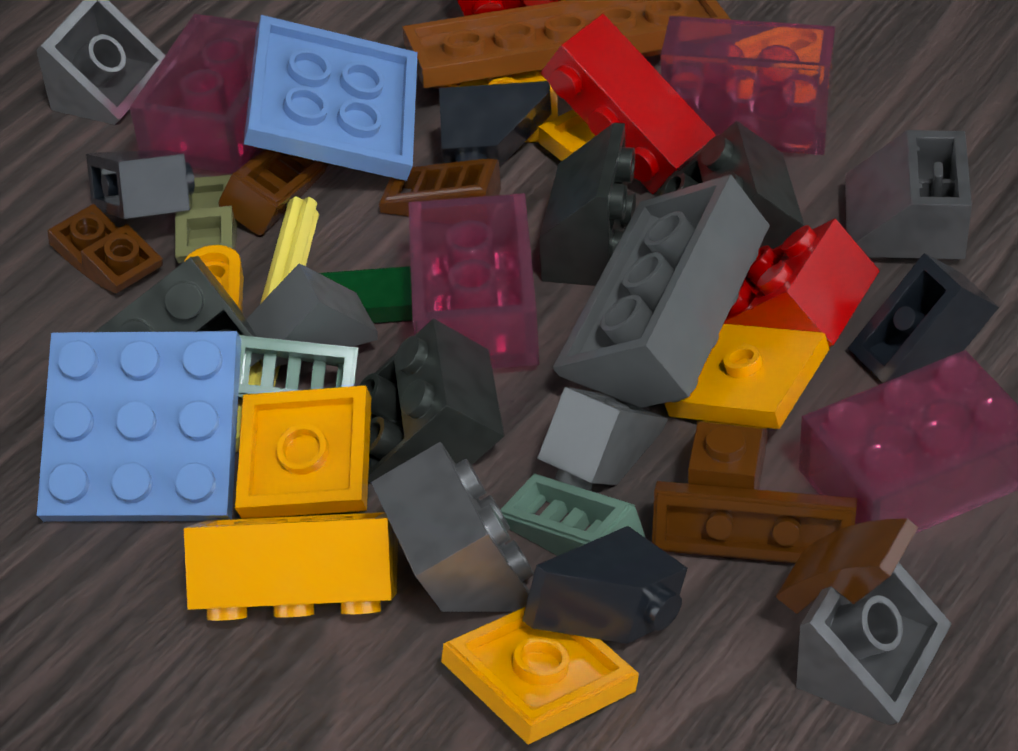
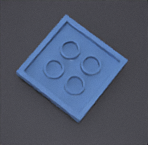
[243,15,418,181]
[37,331,241,522]

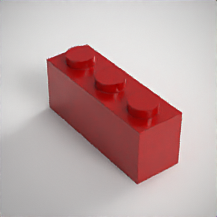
[540,13,716,195]

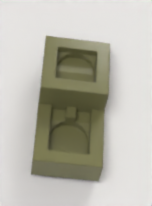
[175,175,237,263]

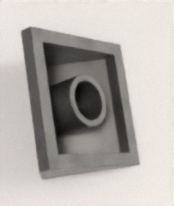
[36,0,170,125]
[796,563,952,725]

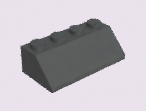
[553,174,770,408]

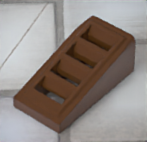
[218,149,328,235]
[379,159,501,225]

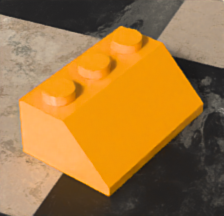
[184,512,398,621]

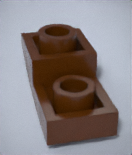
[48,203,163,293]

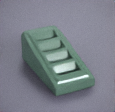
[238,335,358,400]
[500,473,645,556]

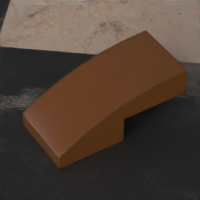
[775,518,919,614]

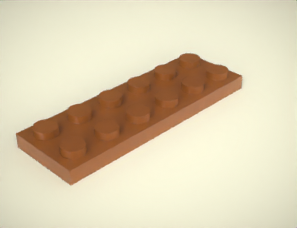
[402,0,731,89]

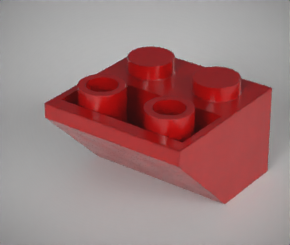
[724,218,880,347]

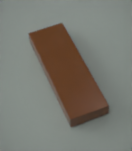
[652,481,857,563]

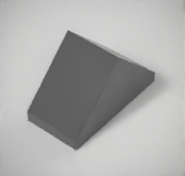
[246,263,378,367]

